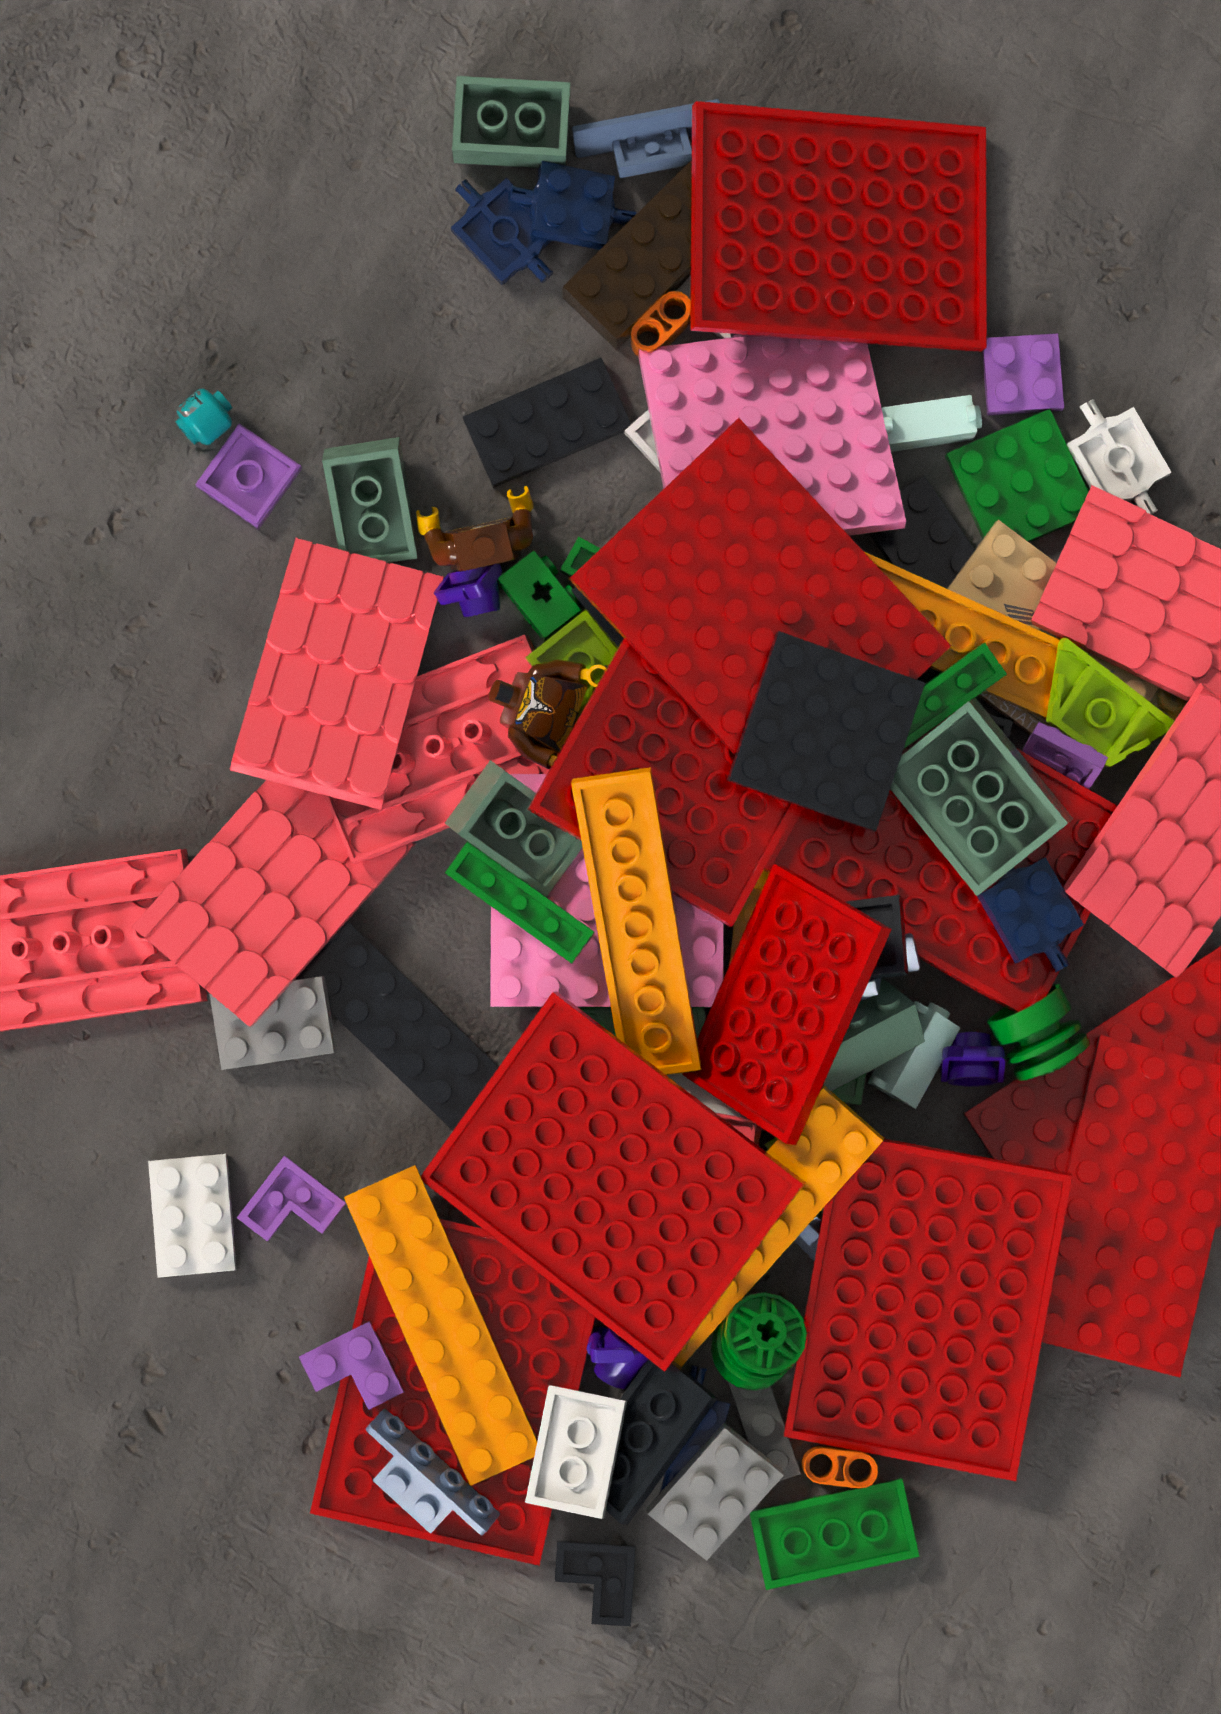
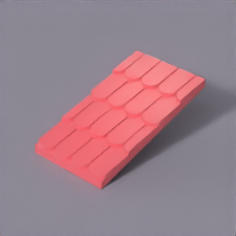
[1031,485,1221,702]
[230,538,444,810]
[324,634,558,864]
[1063,683,1221,978]
[132,780,416,1027]
[0,849,208,1032]

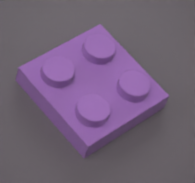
[982,333,1064,416]

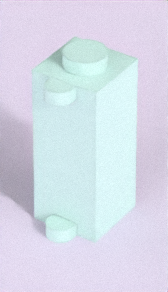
[881,395,982,452]
[868,1001,960,1109]

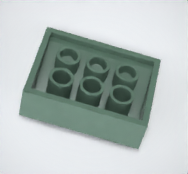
[890,698,1073,896]

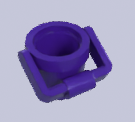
[434,563,502,617]
[940,1032,1006,1087]
[586,1326,648,1389]

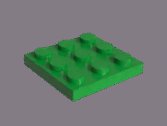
[945,409,1088,543]

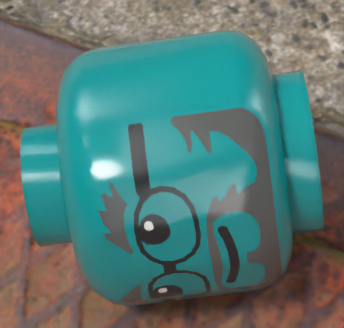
[175,388,233,445]

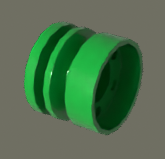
[987,984,1090,1081]
[711,1292,807,1391]

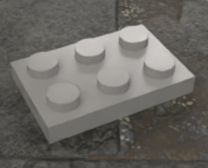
[209,976,337,1070]
[646,1423,784,1561]

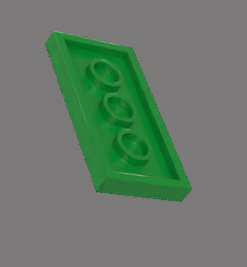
[749,1478,920,1590]

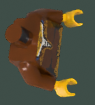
[416,486,534,571]
[489,659,607,769]

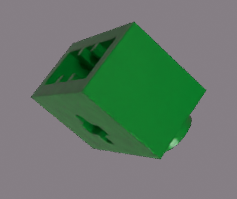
[498,550,581,642]

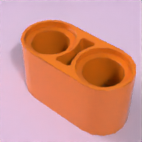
[631,291,691,356]
[802,1446,878,1489]

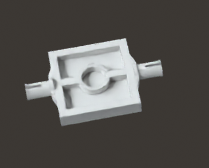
[1067,399,1171,515]

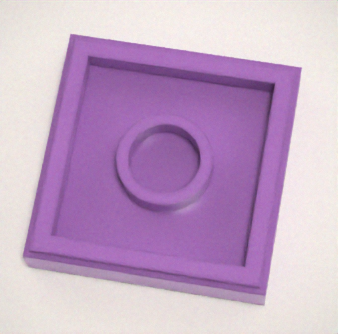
[195,423,302,530]

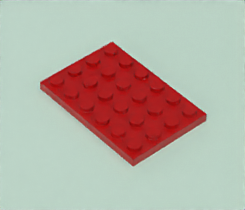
[682,864,892,1145]

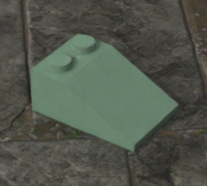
[322,437,418,563]
[445,760,583,897]

